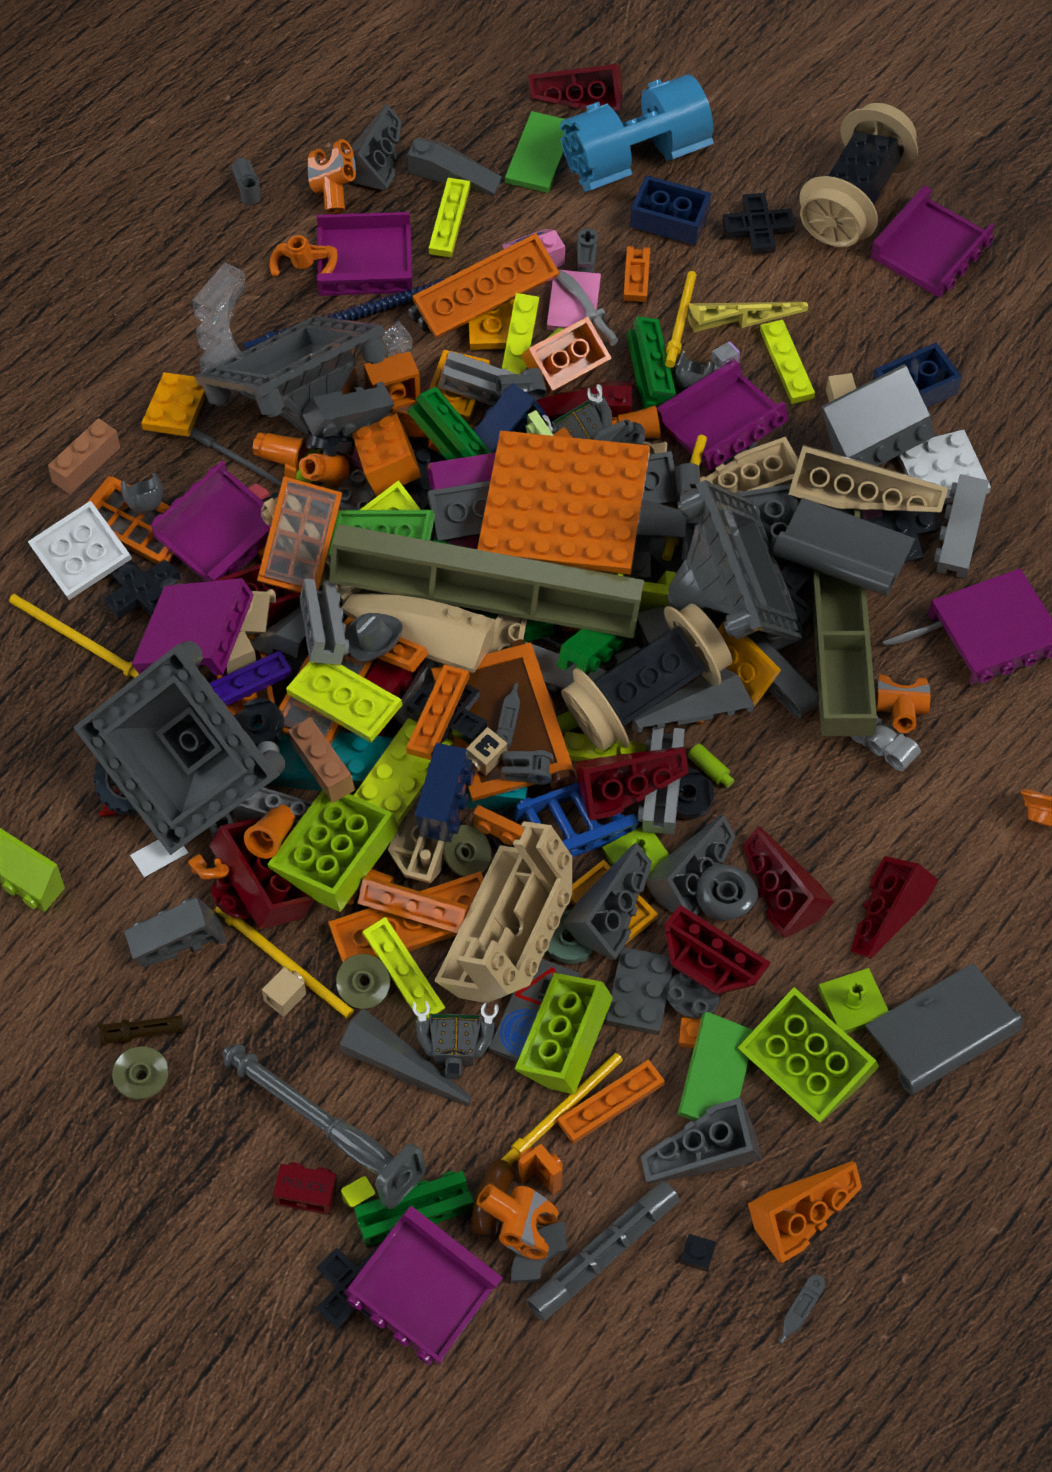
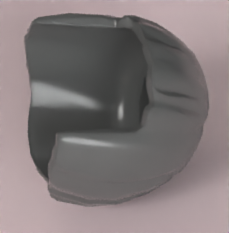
[673,351,714,390]
[121,473,163,514]

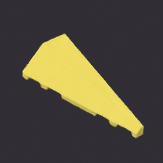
[688,302,808,332]

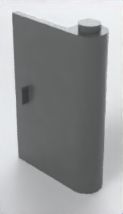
[770,498,915,597]
[865,963,1023,1095]

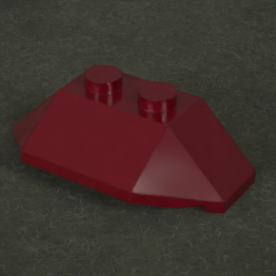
[664,905,771,995]

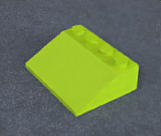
[267,790,398,912]
[738,987,879,1123]

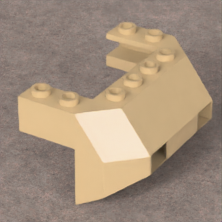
[435,821,572,1003]

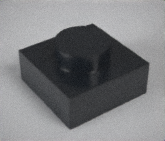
[680,1234,716,1272]

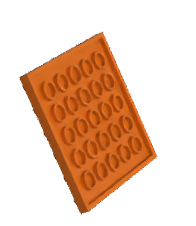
[477,431,650,575]

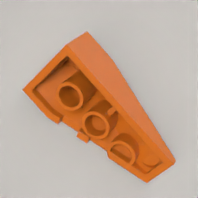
[748,1161,862,1263]

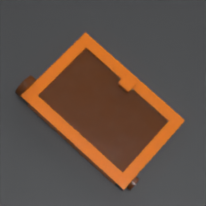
[431,639,576,801]

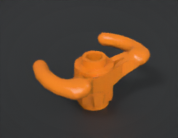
[269,235,338,277]

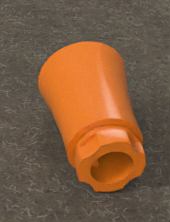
[611,405,661,439]
[252,432,309,471]
[299,452,350,486]
[244,804,295,859]

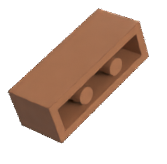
[48,418,120,494]
[288,717,355,803]

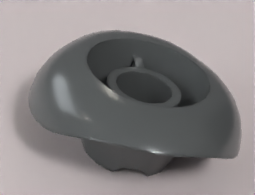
[346,613,403,661]
[696,864,758,921]

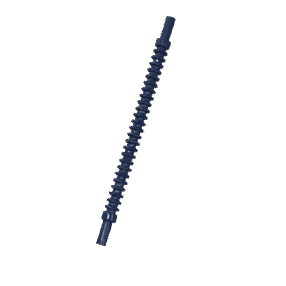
[243,278,443,350]

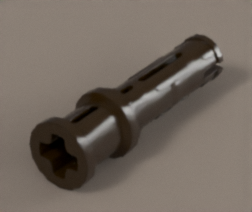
[98,1015,184,1047]

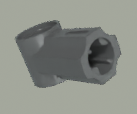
[231,158,261,205]
[496,368,547,400]

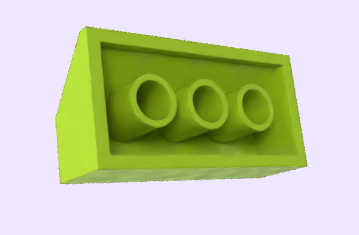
[0,828,65,912]
[515,973,613,1094]

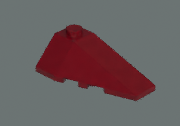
[528,63,623,111]
[536,381,632,422]
[742,826,834,938]

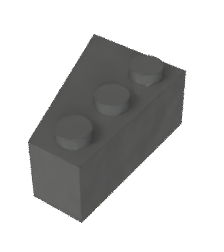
[302,382,395,437]
[125,897,227,967]

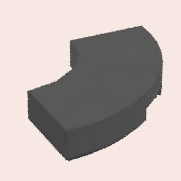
[511,1222,567,1284]

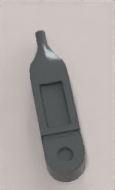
[497,683,520,749]
[778,1275,825,1344]

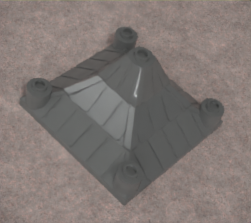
[195,316,388,435]
[667,480,807,651]
[73,641,285,855]

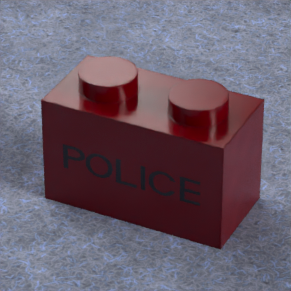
[273,1162,338,1215]

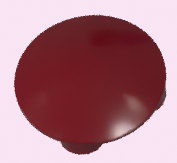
[211,876,252,919]

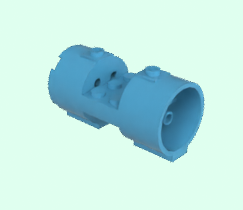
[560,74,714,192]

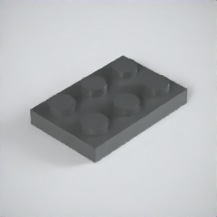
[606,947,673,1035]

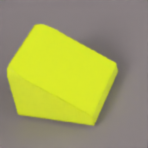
[341,1176,375,1207]

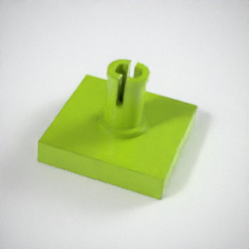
[602,826,669,885]
[818,968,889,1034]

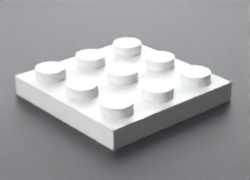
[897,430,991,504]
[28,501,132,600]

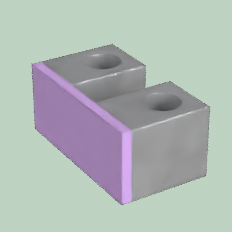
[712,341,740,372]

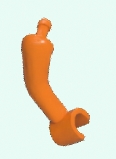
[188,854,229,880]

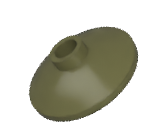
[443,825,491,877]
[336,954,391,1009]
[112,1046,169,1100]

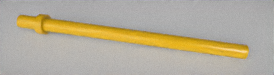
[9,594,139,678]
[215,907,354,1019]

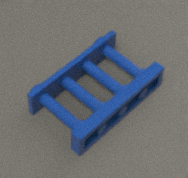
[513,782,639,858]

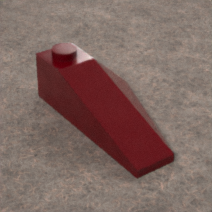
[575,747,689,821]
[851,856,939,959]

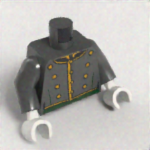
[543,384,612,440]
[413,1000,499,1080]

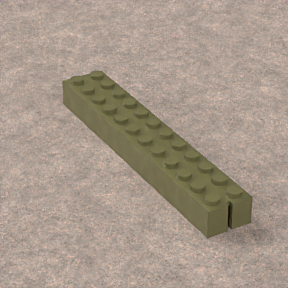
[810,503,877,736]
[329,524,644,638]

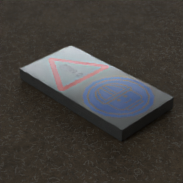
[489,959,581,1062]

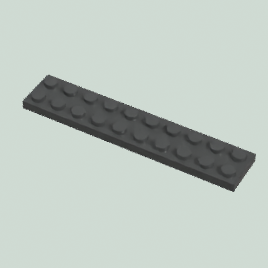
[427,451,678,541]

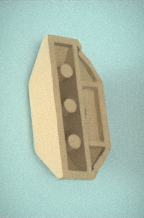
[388,794,445,883]

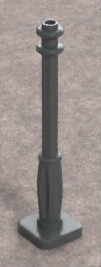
[222,1044,426,1210]

